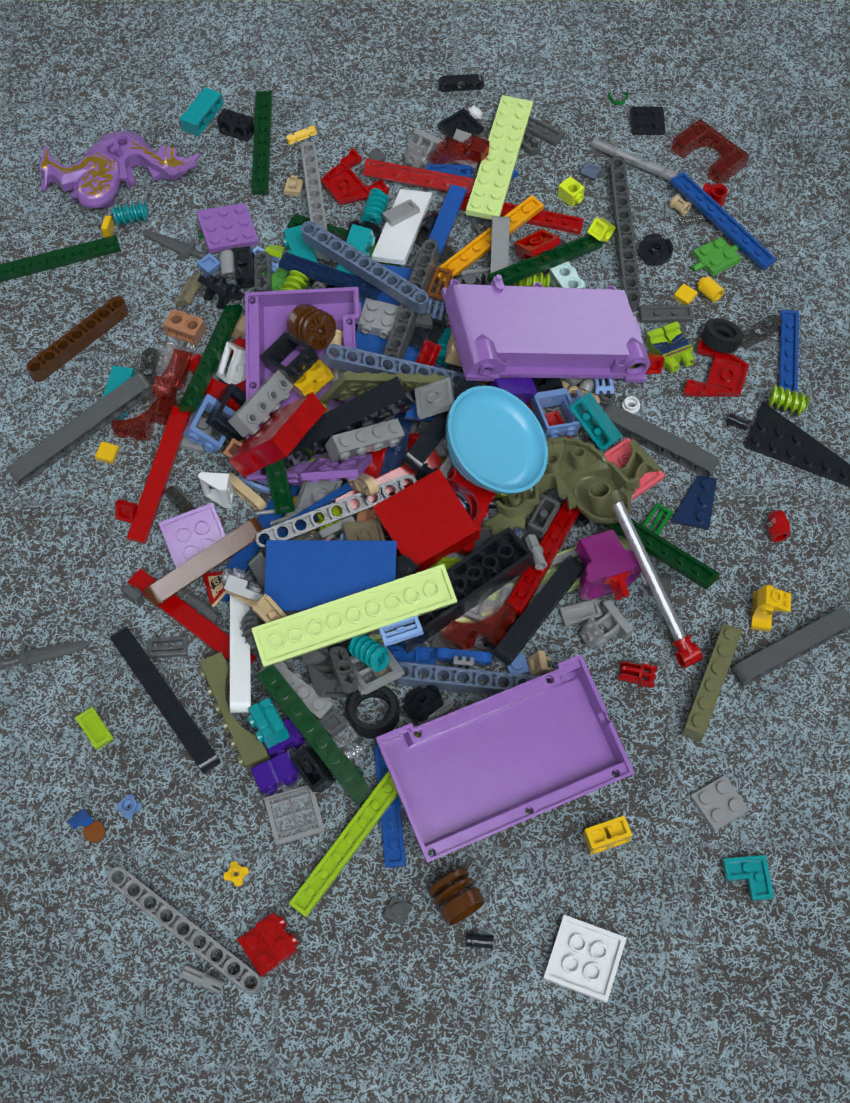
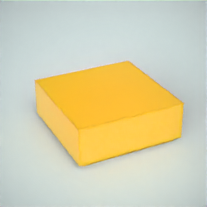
[101,215,115,238]
[673,284,698,305]
[94,441,120,464]

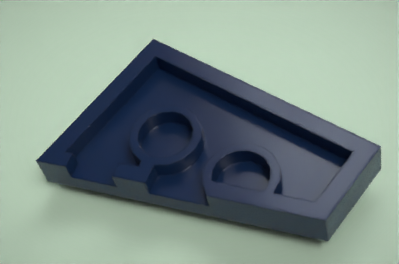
[671,475,717,530]

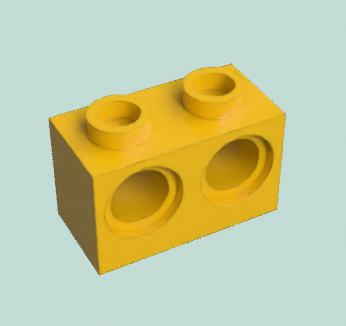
[290,359,334,397]
[582,816,633,855]

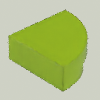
[265,245,285,258]

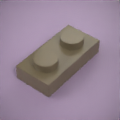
[175,273,201,307]

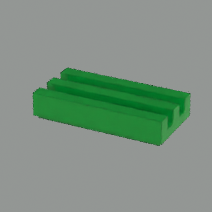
[642,503,673,535]

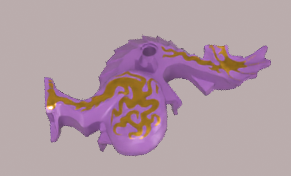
[40,129,200,208]

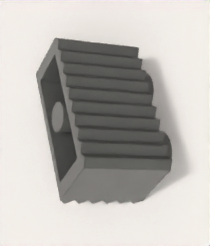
[526,496,560,542]

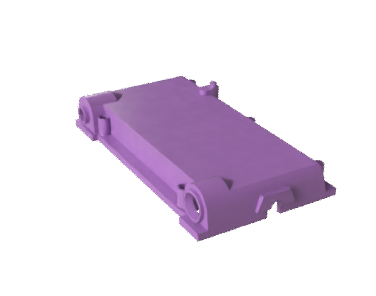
[441,274,650,383]
[245,287,365,486]
[375,654,635,863]

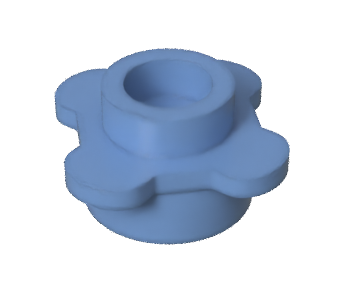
[117,794,142,819]

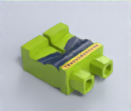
[645,321,695,373]

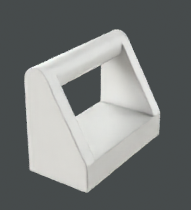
[216,341,246,384]
[198,472,234,508]

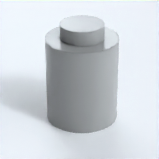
[219,250,235,278]

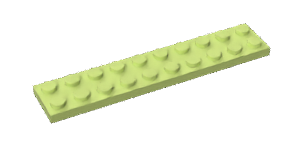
[466,95,533,220]
[251,564,457,668]

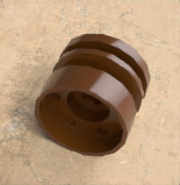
[287,304,336,350]
[428,868,486,926]

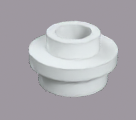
[468,105,483,120]
[622,396,640,414]

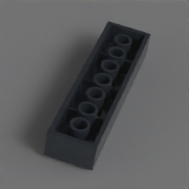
[284,376,415,471]
[389,527,534,654]

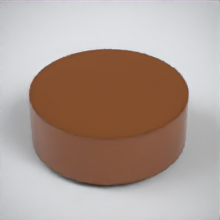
[83,821,106,844]

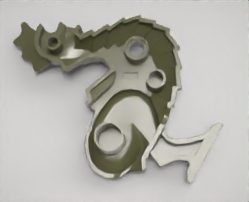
[484,436,661,537]

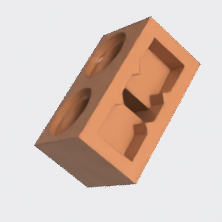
[163,309,206,346]

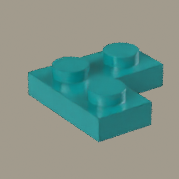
[722,855,774,901]

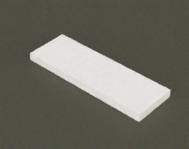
[372,189,432,265]

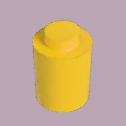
[698,276,725,303]

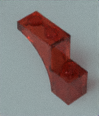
[430,134,490,164]
[152,349,193,401]
[111,395,178,441]
[442,602,517,650]

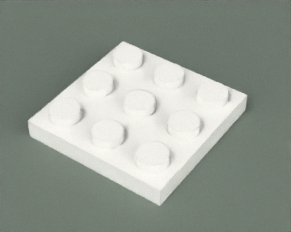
[543,915,626,1003]

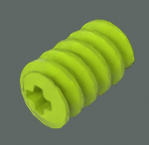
[279,270,309,291]
[514,272,551,287]
[768,384,810,416]

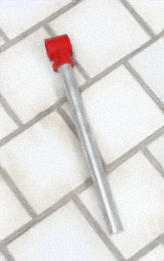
[591,138,728,207]
[612,501,703,669]

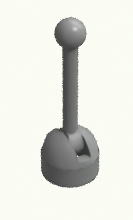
[579,378,594,393]

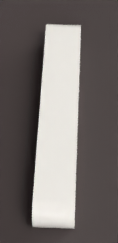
[230,595,251,713]

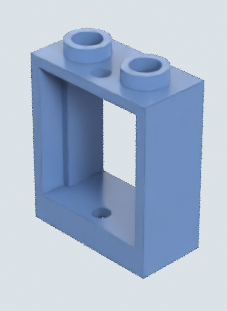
[529,388,581,439]
[183,394,236,454]

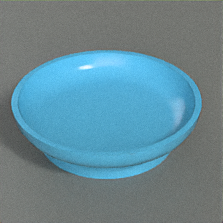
[446,386,548,494]

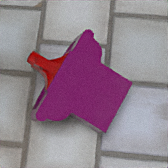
[575,529,642,601]

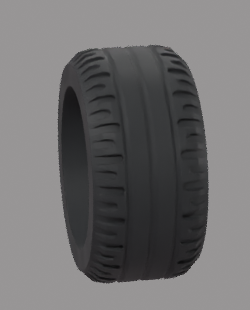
[346,683,400,739]

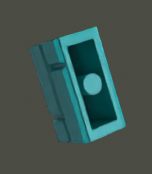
[247,698,290,748]

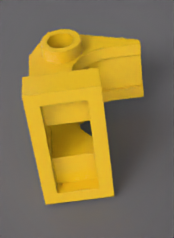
[750,585,791,632]

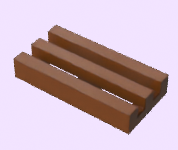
[427,267,453,302]

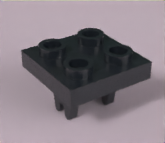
[198,274,245,309]

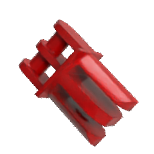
[617,660,658,688]

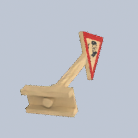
[203,571,287,624]

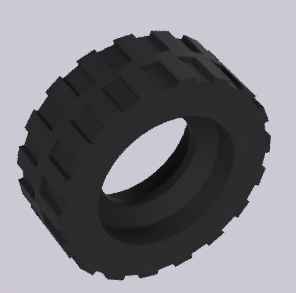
[701,318,743,353]

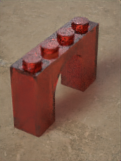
[671,119,749,184]

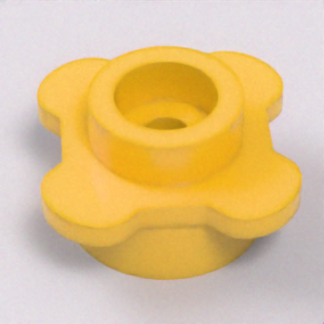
[223,861,249,887]

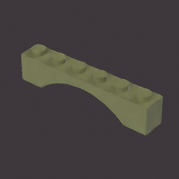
[681,623,743,743]
[199,652,270,772]

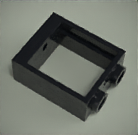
[260,332,319,384]
[206,383,246,441]

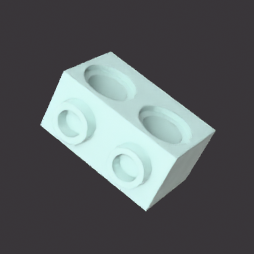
[550,262,586,289]

